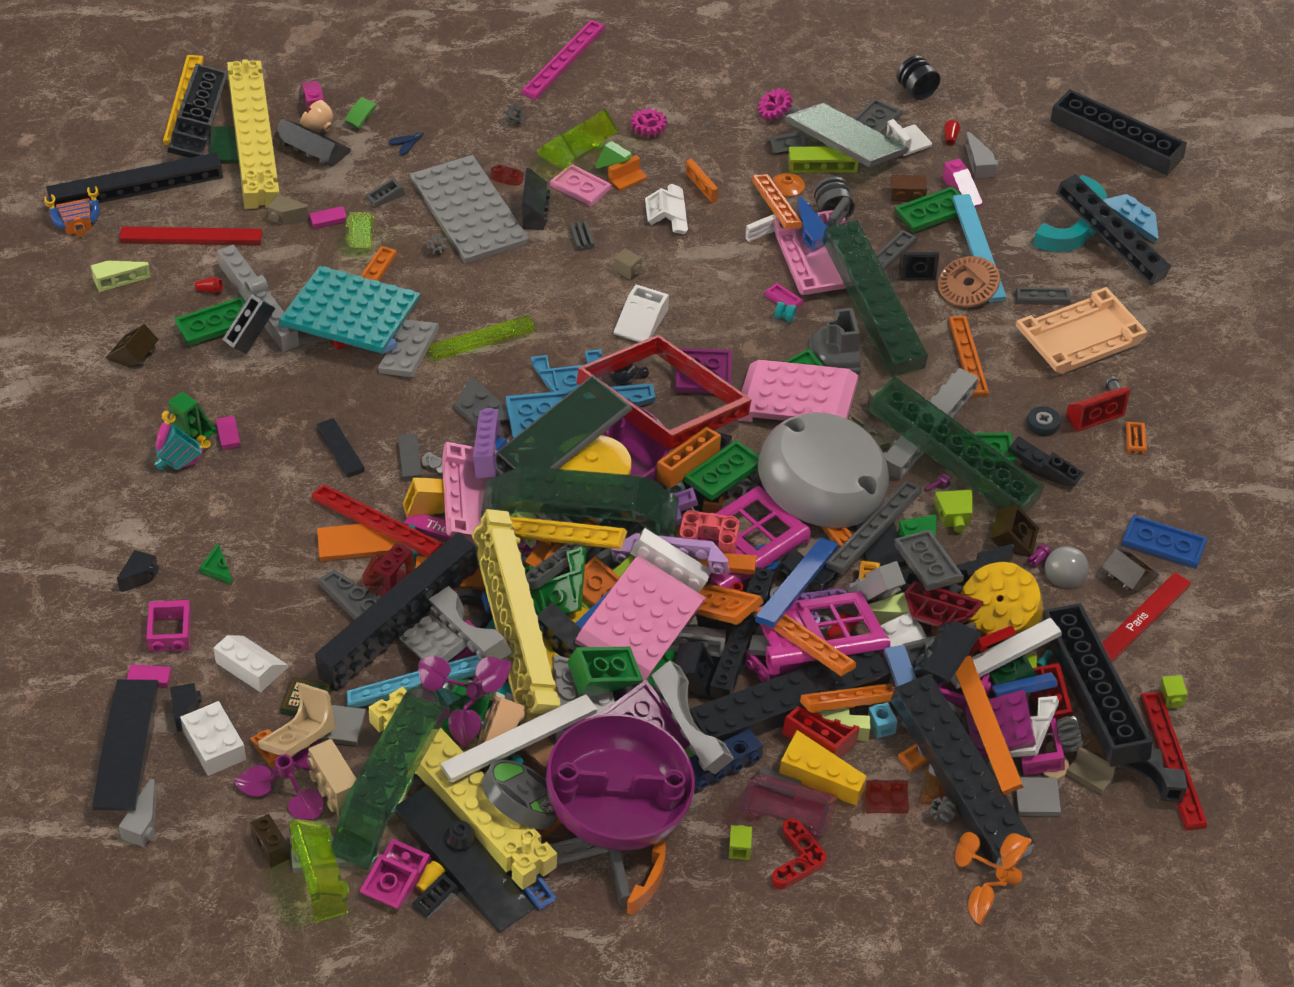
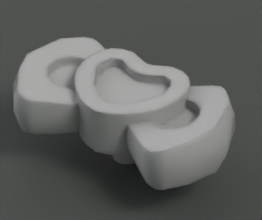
[422,452,443,474]

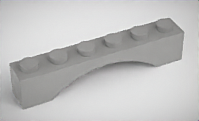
[429,586,512,660]
[651,660,734,774]

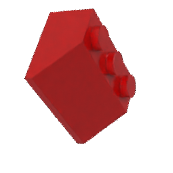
[1066,387,1130,432]

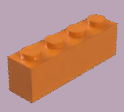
[656,427,721,488]

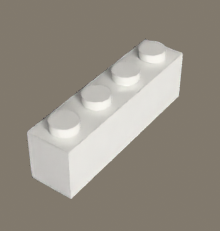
[630,528,711,593]

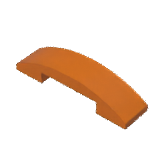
[627,839,666,915]

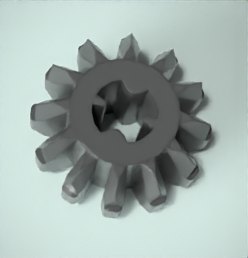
[1056,716,1084,752]

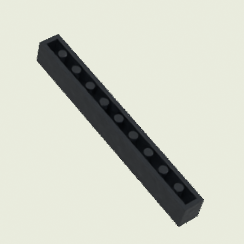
[46,152,223,208]

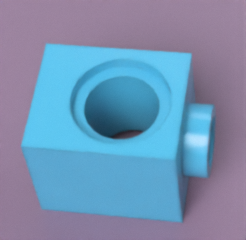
[868,702,897,739]

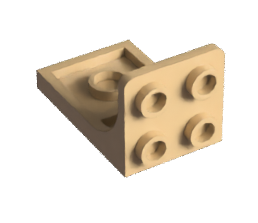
[258,684,336,757]

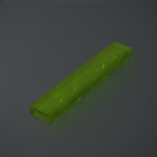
[428,315,535,361]

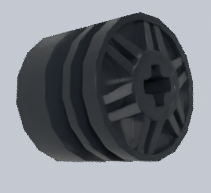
[896,55,941,100]

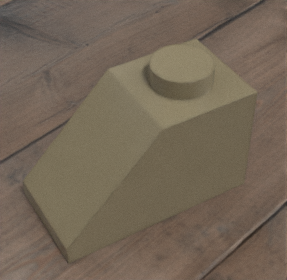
[267,194,309,225]

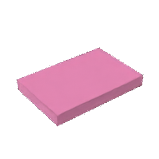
[550,164,612,207]

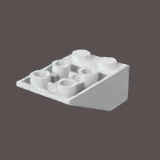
[614,284,669,342]

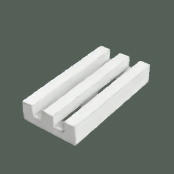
[746,214,778,242]

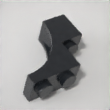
[1119,749,1187,803]

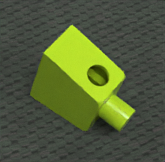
[934,490,972,533]

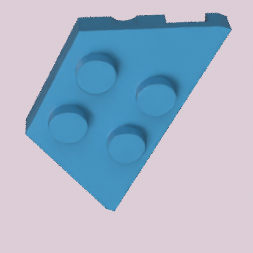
[1103,194,1158,243]

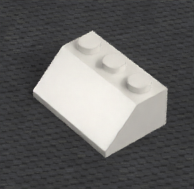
[213,635,288,693]

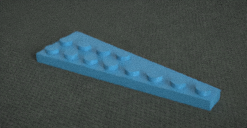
[505,383,655,439]

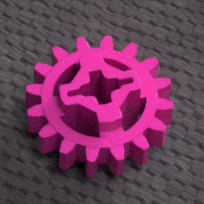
[757,88,793,121]
[631,108,667,137]

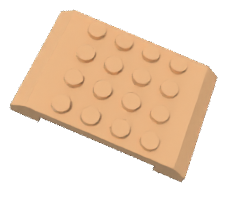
[1016,287,1147,374]

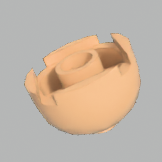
[300,100,333,133]

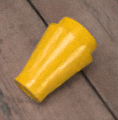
[415,861,446,893]

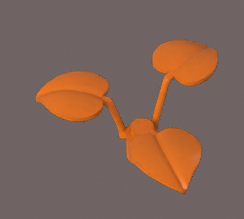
[955,832,1032,925]

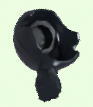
[609,364,649,385]

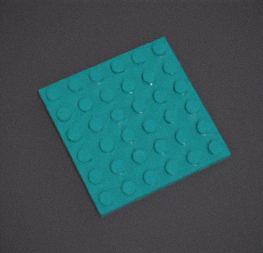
[279,266,420,354]

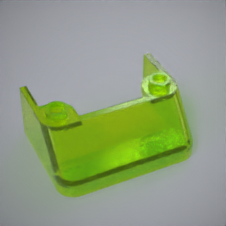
[536,108,619,169]
[288,819,350,922]

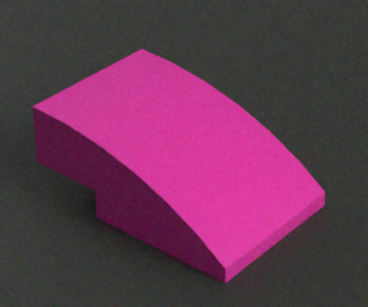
[360,838,432,910]

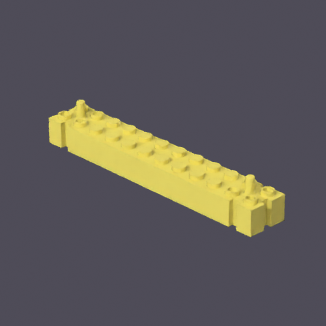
[227,59,279,209]
[472,509,560,725]
[369,687,557,890]

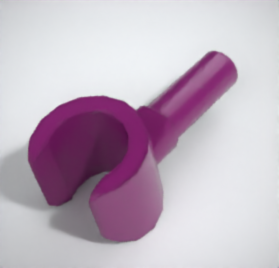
[925,474,951,491]

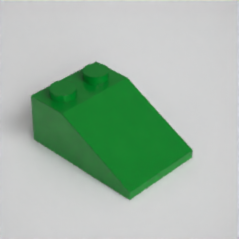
[567,646,643,696]

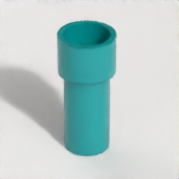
[1037,650,1053,667]

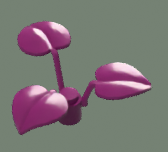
[418,656,511,747]
[234,739,324,820]

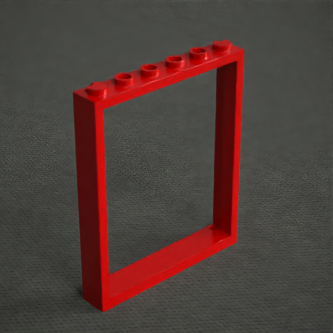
[576,334,752,451]

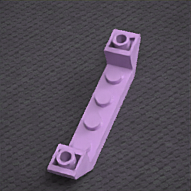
[611,533,730,574]

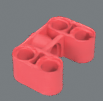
[680,510,739,554]

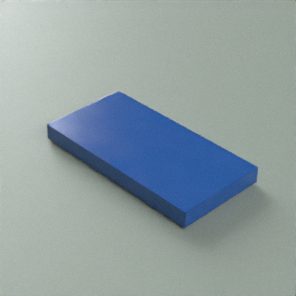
[1121,515,1208,569]

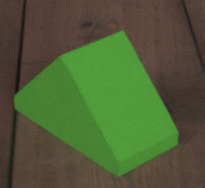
[596,141,632,168]

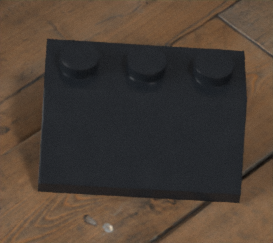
[522,168,551,230]
[913,620,981,684]

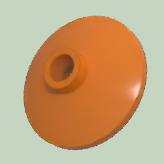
[772,173,805,197]

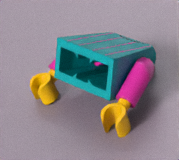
[154,411,211,470]

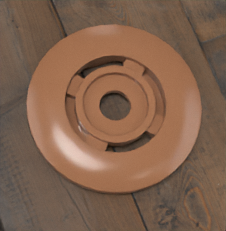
[938,256,1000,307]

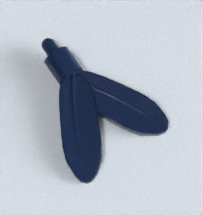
[388,132,424,155]

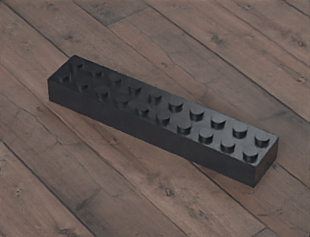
[315,533,477,691]
[1042,603,1153,767]
[690,650,891,742]
[891,674,1035,870]

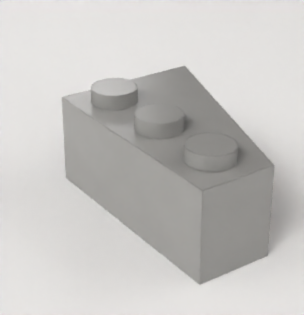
[846,561,905,608]

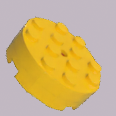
[961,562,1043,636]

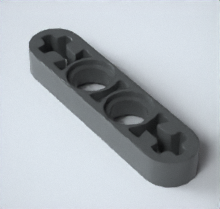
[525,543,590,589]

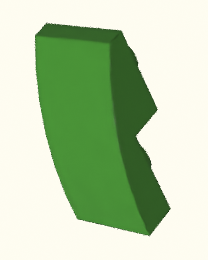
[344,97,377,129]

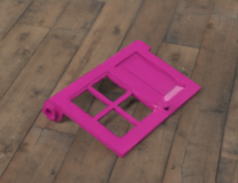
[679,485,811,589]
[754,591,890,675]

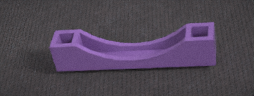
[473,408,501,479]

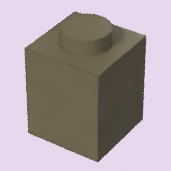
[614,249,642,280]

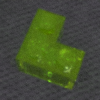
[346,212,374,248]

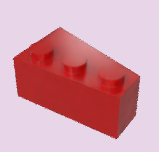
[1029,663,1073,723]
[782,706,860,758]

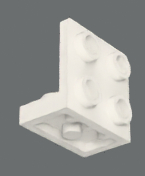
[886,119,932,156]

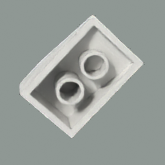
[880,612,927,668]

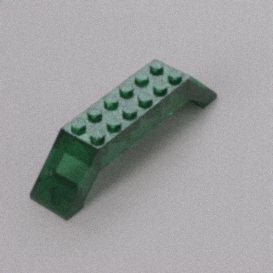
[481,466,679,535]
[329,683,464,871]

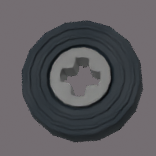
[1027,406,1061,436]

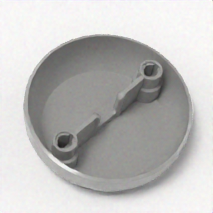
[758,412,889,528]

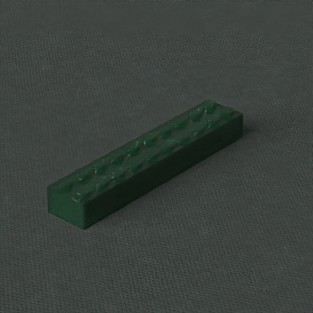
[822,220,928,377]
[868,376,1045,513]

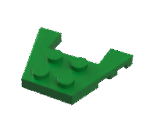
[524,547,586,615]

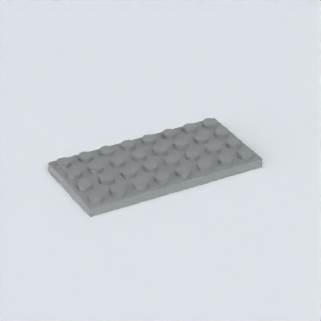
[410,155,529,264]

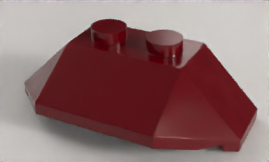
[904,580,984,627]

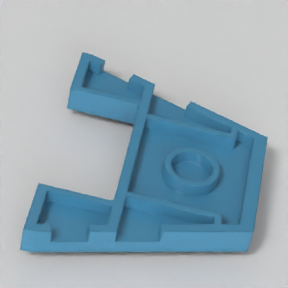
[531,349,602,392]

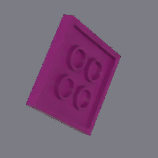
[675,348,732,394]
[965,690,1036,759]

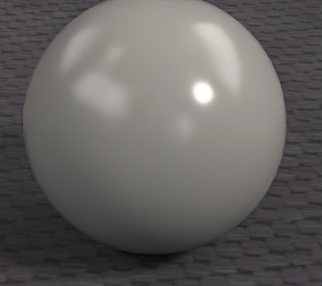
[1045,546,1089,588]

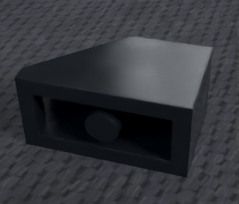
[117,550,159,592]
[170,683,202,732]

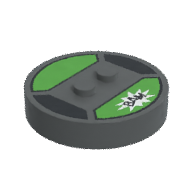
[481,760,558,829]

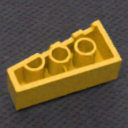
[779,730,867,806]

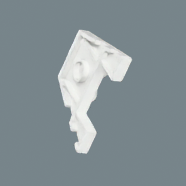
[1010,696,1059,757]

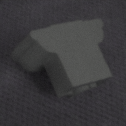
[809,308,861,374]

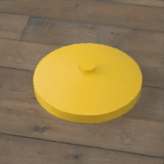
[553,435,631,497]

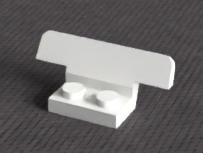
[645,184,688,234]

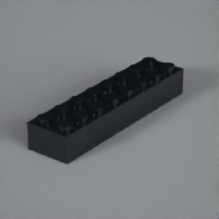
[1050,89,1187,175]

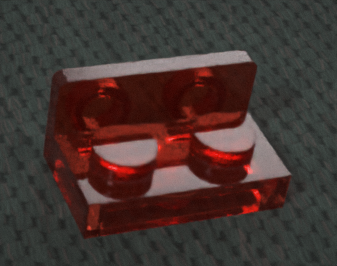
[865,779,909,813]

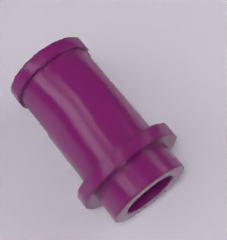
[1027,545,1051,568]

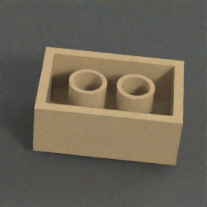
[307,739,362,819]

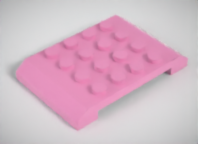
[774,210,872,295]
[736,360,858,422]
[442,442,526,548]
[575,556,706,684]

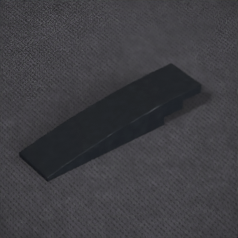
[168,63,228,158]
[92,679,159,811]
[393,785,534,933]

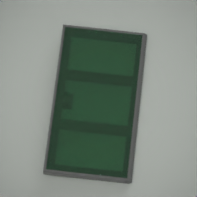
[785,103,909,167]
[496,375,632,489]

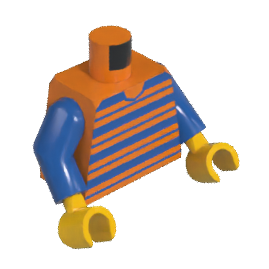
[44,186,100,237]

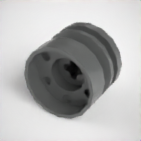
[813,176,855,219]

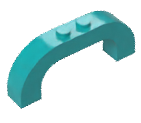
[1033,175,1107,252]

